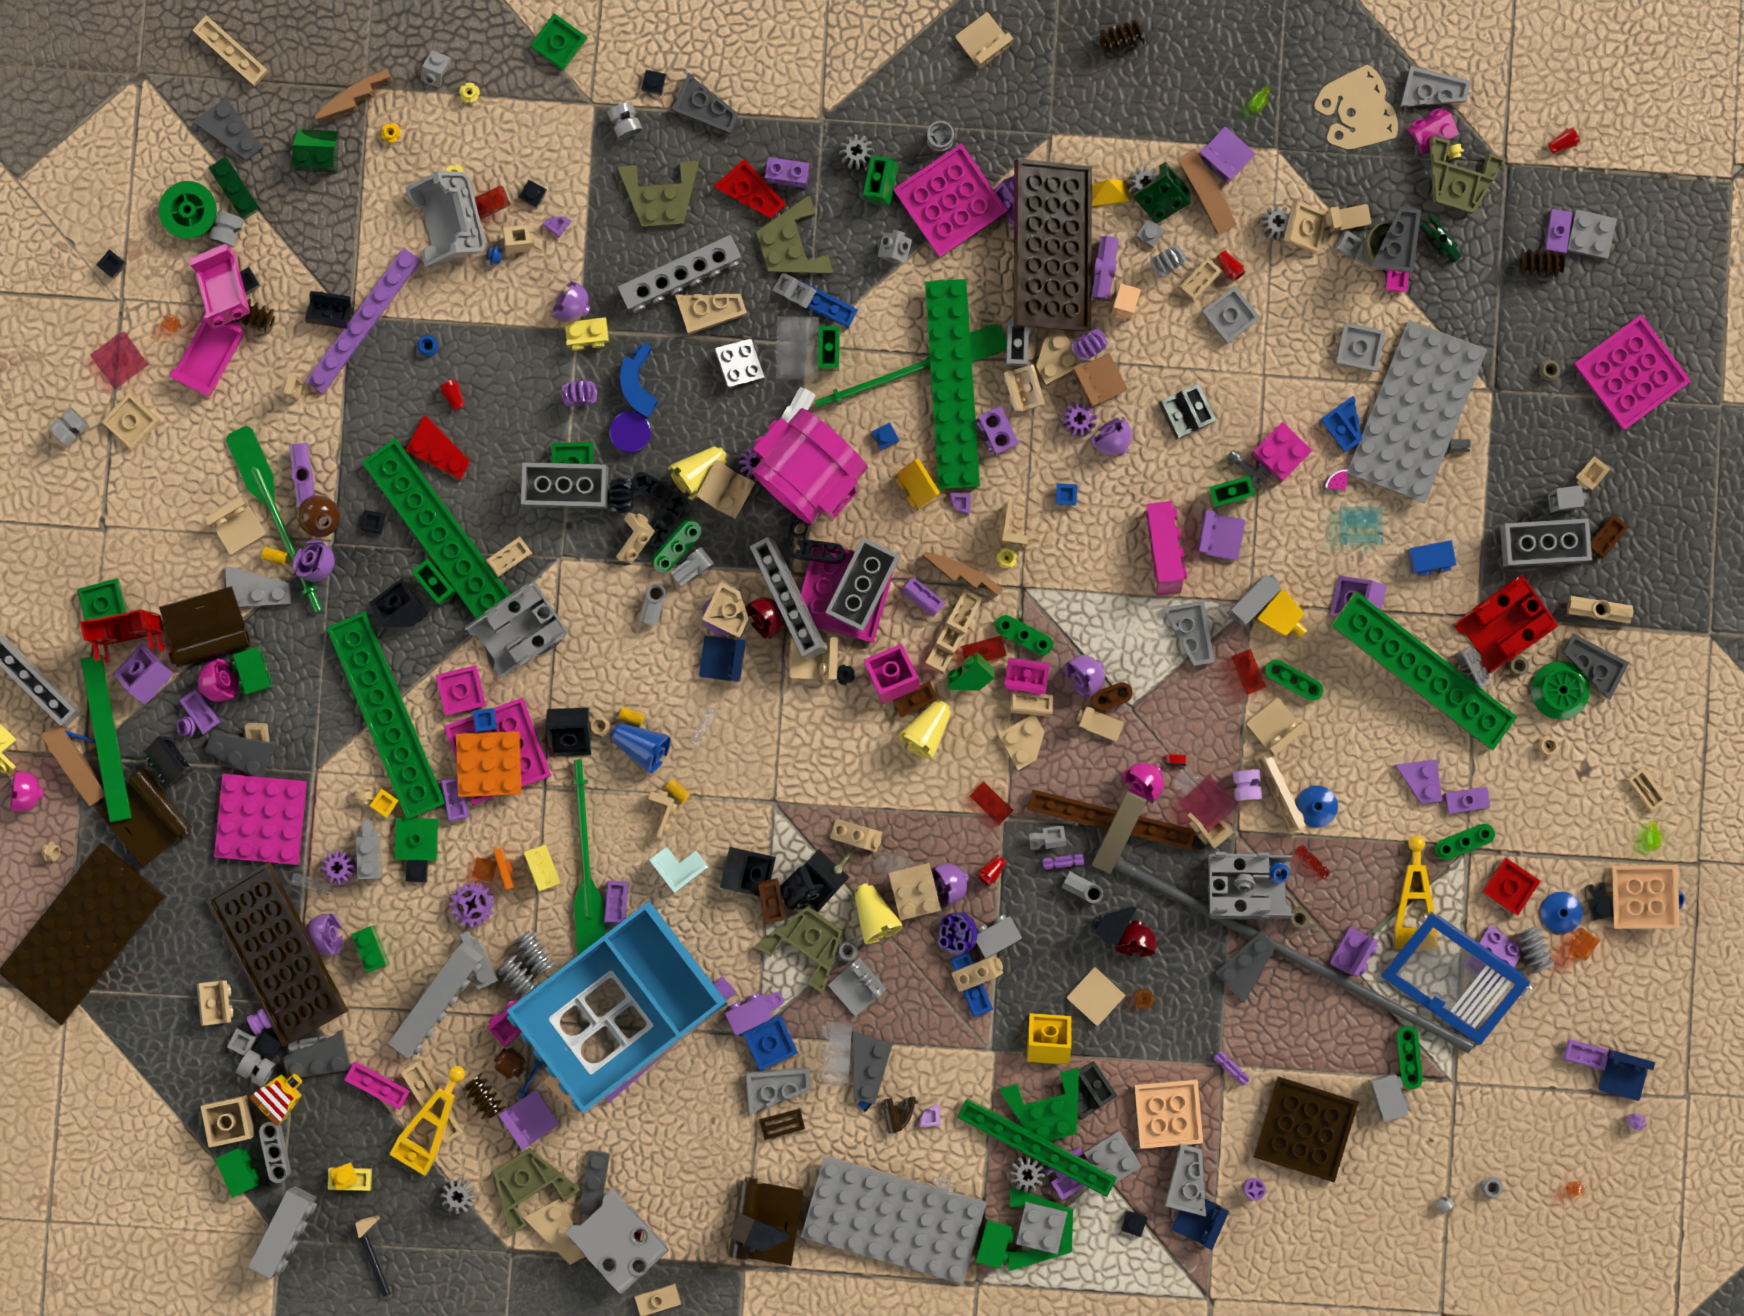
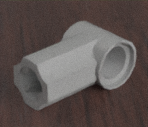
[670,547,714,587]
[639,584,666,626]
[1062,872,1103,903]

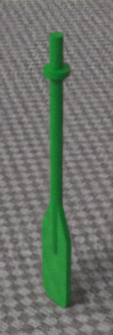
[815,324,1007,408]
[226,426,323,613]
[571,759,606,955]

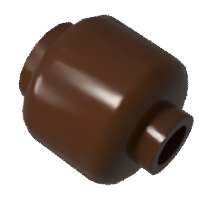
[494,1048,526,1079]

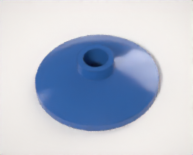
[1296,786,1338,827]
[1540,892,1582,934]

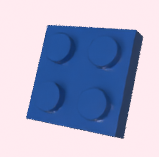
[742,1014,798,1071]

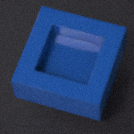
[872,423,899,451]
[1055,483,1078,506]
[473,708,498,732]

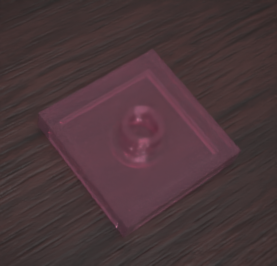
[90,331,149,389]
[1179,775,1238,833]

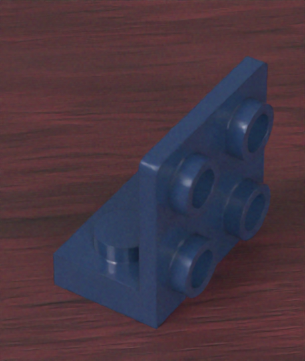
[699,636,746,683]
[1598,1049,1656,1101]
[1172,1198,1229,1250]

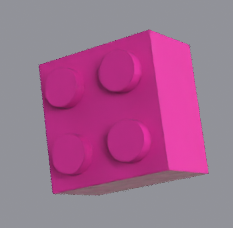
[1251,422,1313,483]
[864,644,920,704]

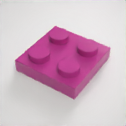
[436,665,487,716]

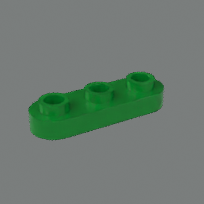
[651,519,701,573]
[995,615,1053,656]
[1265,660,1323,701]
[1434,823,1495,860]
[1396,1026,1423,1089]

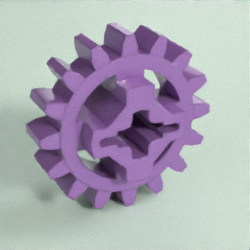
[449,882,496,927]

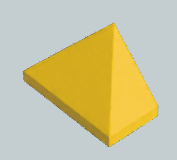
[1092,179,1130,207]

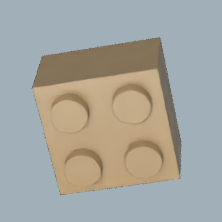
[889,863,941,921]
[201,1095,255,1148]

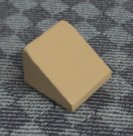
[355,1215,380,1238]

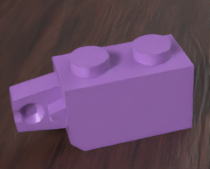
[725,991,785,1036]

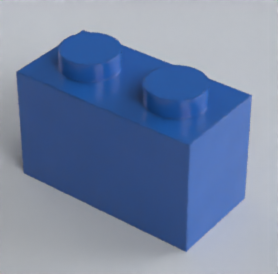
[1407,540,1457,577]

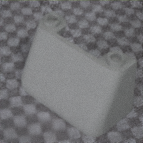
[405,172,486,267]

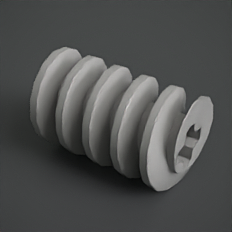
[1515,927,1554,974]
[512,930,556,976]
[498,954,538,1000]

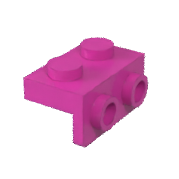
[1407,108,1459,154]
[1004,657,1050,695]
[486,1000,522,1047]

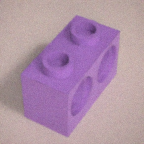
[765,157,810,189]
[976,406,1019,456]

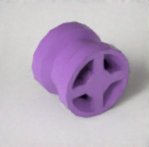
[247,1009,272,1035]
[1243,1178,1266,1201]

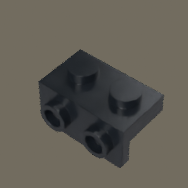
[305,291,352,329]
[780,866,824,910]

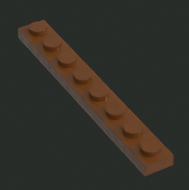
[1028,789,1195,850]

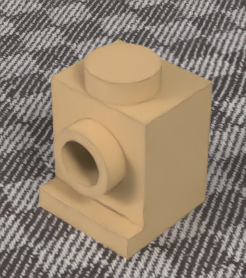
[503,225,534,256]

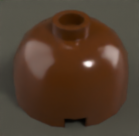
[297,495,340,538]

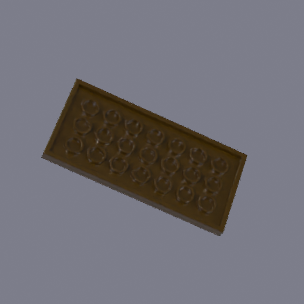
[1013,159,1092,332]
[0,842,166,1025]
[205,862,349,1047]

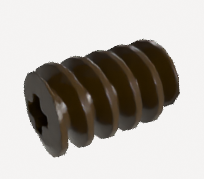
[1099,20,1145,56]
[1519,248,1565,278]
[235,299,275,335]
[462,1073,506,1120]

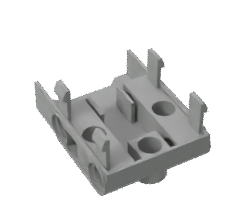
[465,581,569,678]
[1208,851,1294,920]
[565,1188,669,1294]

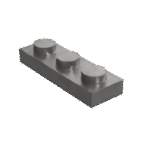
[579,1150,610,1215]

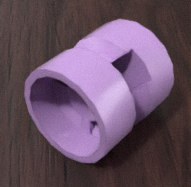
[1232,769,1262,801]

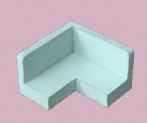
[649,847,709,893]

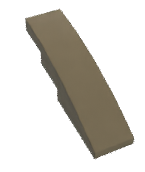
[1091,791,1146,874]

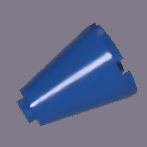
[611,723,671,774]

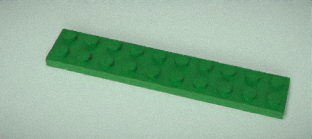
[924,279,980,490]
[362,438,518,619]
[1330,592,1517,750]
[326,611,445,820]

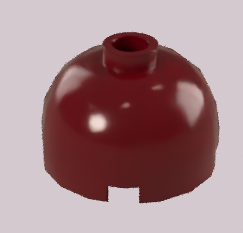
[745,597,785,639]
[1114,921,1157,957]

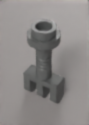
[1226,449,1272,490]

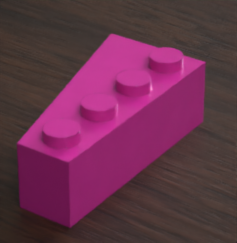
[1146,501,1187,596]

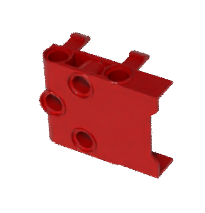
[1453,575,1558,673]
[80,609,166,663]

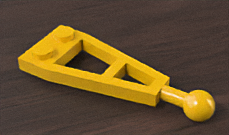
[1394,836,1438,949]
[389,1066,465,1176]

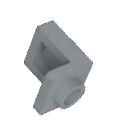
[421,50,451,87]

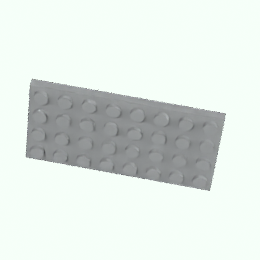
[1347,320,1487,504]
[801,1155,986,1284]

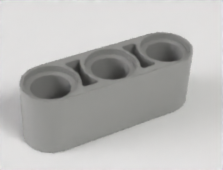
[259,1121,291,1183]

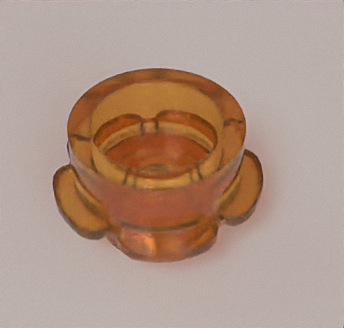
[161,314,182,333]
[1134,989,1155,1010]
[1565,1181,1587,1196]

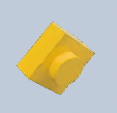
[370,789,399,818]
[330,1162,358,1190]

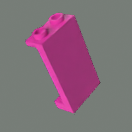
[189,243,250,329]
[169,310,246,398]

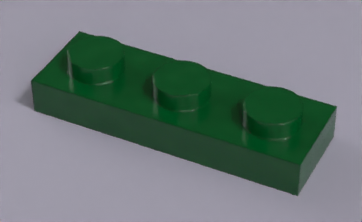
[208,156,261,220]

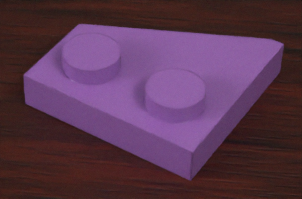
[1396,759,1442,803]

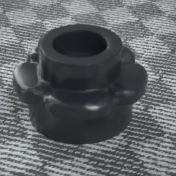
[836,664,855,685]

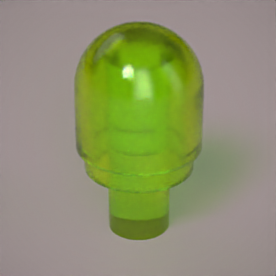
[1248,85,1271,113]
[1645,821,1662,851]

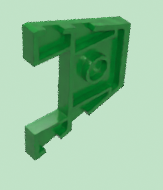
[999,1067,1079,1141]
[1008,1187,1073,1271]

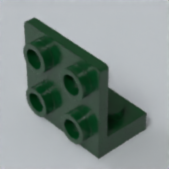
[1133,162,1190,224]

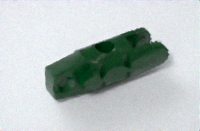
[1419,213,1462,263]

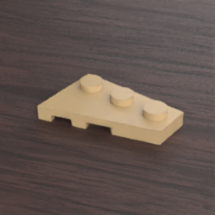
[675,294,747,335]
[523,1198,586,1265]

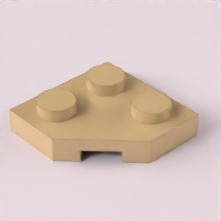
[1036,330,1082,386]
[702,582,749,638]
[998,715,1044,770]

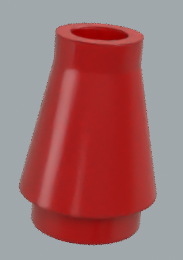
[1548,127,1581,155]
[1216,250,1246,282]
[440,379,465,411]
[977,855,1007,887]

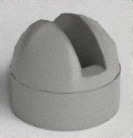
[1436,1196,1455,1215]

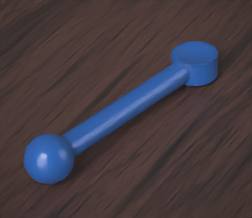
[65,730,96,744]
[518,1059,543,1099]

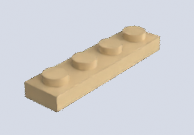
[192,15,269,87]
[1254,750,1306,832]
[400,1061,464,1144]

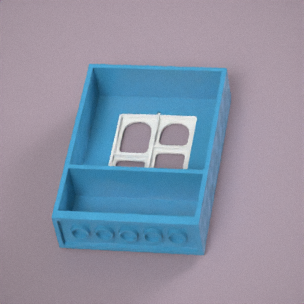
[506,901,728,1113]

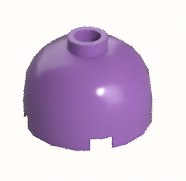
[552,280,590,323]
[1090,417,1133,456]
[293,539,335,582]
[1064,655,1105,698]
[931,863,969,906]
[306,914,343,956]

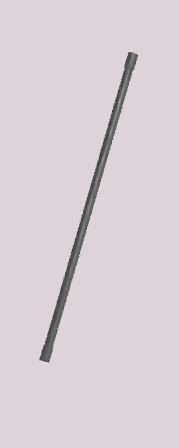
[1113,858,1474,1053]

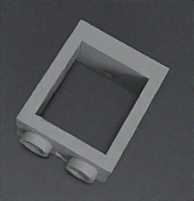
[1227,574,1281,627]

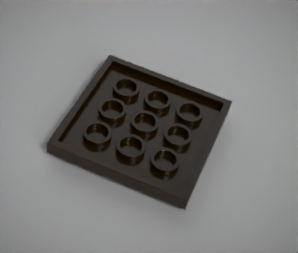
[1253,1076,1359,1183]

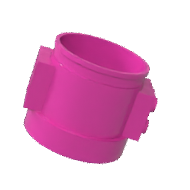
[751,408,868,525]

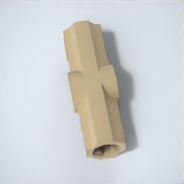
[1566,596,1634,624]

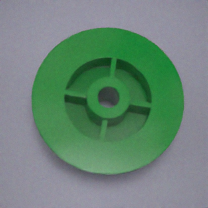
[158,181,217,239]
[1531,661,1590,720]

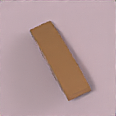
[315,69,393,124]
[1177,149,1237,234]
[922,551,1003,596]
[41,724,105,807]

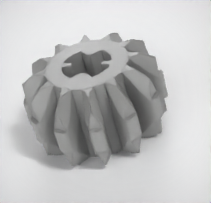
[839,134,874,170]
[1127,166,1159,193]
[1259,205,1290,241]
[1150,245,1187,277]
[1009,1156,1045,1192]
[441,1177,477,1214]

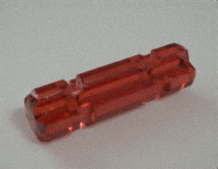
[1295,844,1331,879]

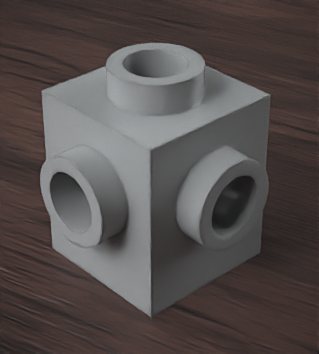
[878,230,912,264]

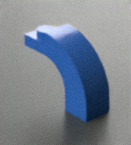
[620,342,659,419]

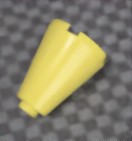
[668,446,727,501]
[897,701,951,760]
[854,883,903,944]

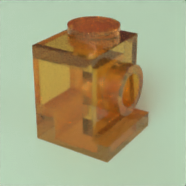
[1567,927,1600,961]

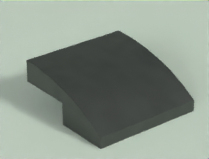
[1158,383,1217,440]
[1057,1061,1117,1120]

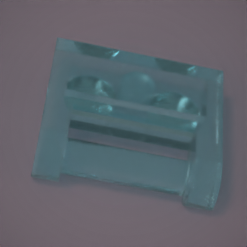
[1339,507,1383,545]

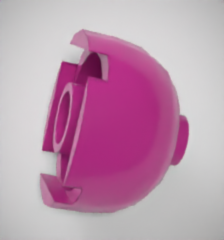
[198,659,238,702]
[1122,762,1164,804]
[10,771,43,812]

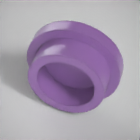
[177,716,196,737]
[1626,1112,1647,1131]

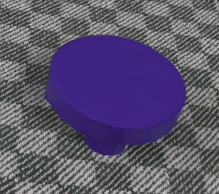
[609,411,651,454]
[938,912,977,955]

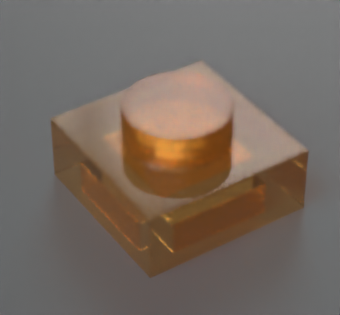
[471,857,497,882]

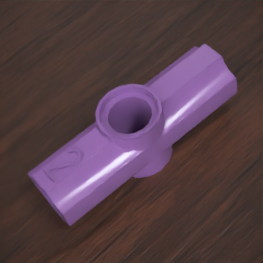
[1091,236,1118,301]
[289,443,315,508]

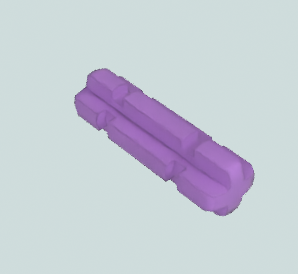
[1042,854,1084,870]
[1214,1051,1250,1085]

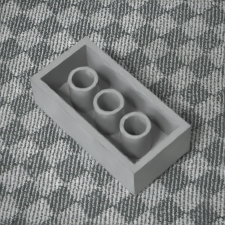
[521,462,609,509]
[1500,519,1592,567]
[825,537,900,632]
[248,1186,317,1279]

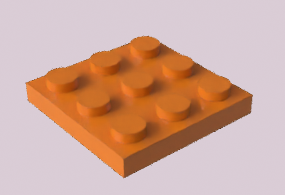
[456,731,522,797]

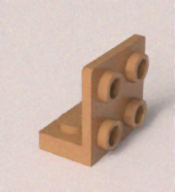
[1072,353,1127,408]

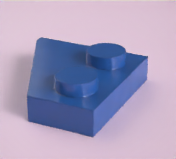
[1320,396,1362,453]

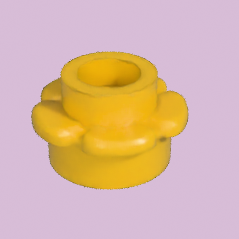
[381,123,401,143]

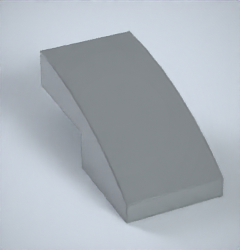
[1334,230,1374,269]
[772,273,817,308]

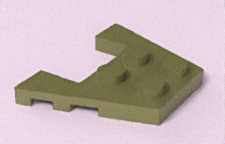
[1430,136,1506,214]
[618,161,699,228]
[756,196,833,275]
[756,906,842,993]
[493,1148,580,1236]

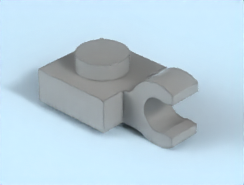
[1029,825,1066,850]

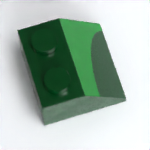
[292,129,339,173]

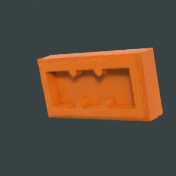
[493,847,516,890]

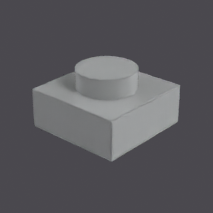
[1136,219,1165,248]
[227,1028,257,1056]

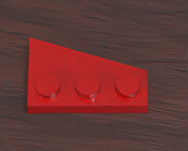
[714,159,786,219]
[405,414,471,480]

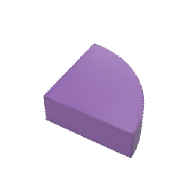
[542,217,572,238]
[950,493,971,515]

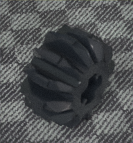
[609,478,634,513]

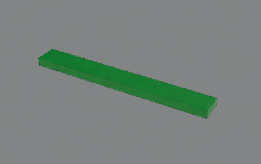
[80,655,132,823]
[957,1098,1117,1197]

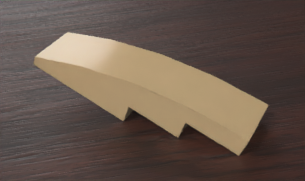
[925,589,983,675]

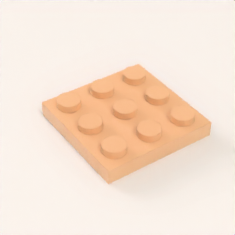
[1612,865,1680,929]
[1134,1079,1203,1149]

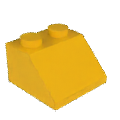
[895,458,940,510]
[1027,1013,1071,1065]

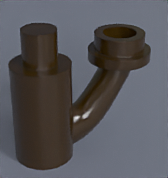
[883,1096,918,1133]

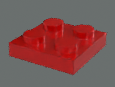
[1482,857,1541,916]

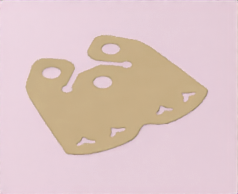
[1314,65,1398,149]

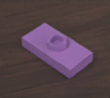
[1545,209,1572,254]
[900,577,945,617]
[179,689,221,735]
[441,777,470,822]
[1445,787,1490,814]
[604,880,629,924]
[1562,1039,1610,1070]

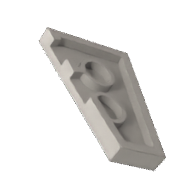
[1400,66,1471,107]
[225,566,291,607]
[1163,601,1215,666]
[746,1067,811,1115]
[1164,1143,1206,1216]

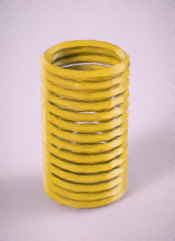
[261,547,288,566]
[618,707,645,727]
[664,779,690,804]

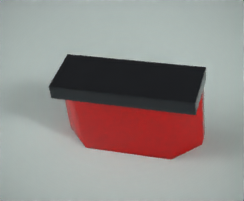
[1166,754,1186,766]

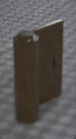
[159,586,251,667]
[96,769,192,867]
[728,1176,804,1266]

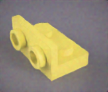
[565,317,609,351]
[524,845,561,891]

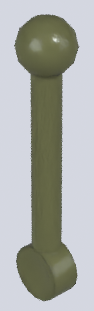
[833,845,860,874]

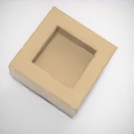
[245,723,269,742]

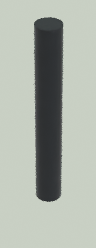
[360,1235,391,1297]

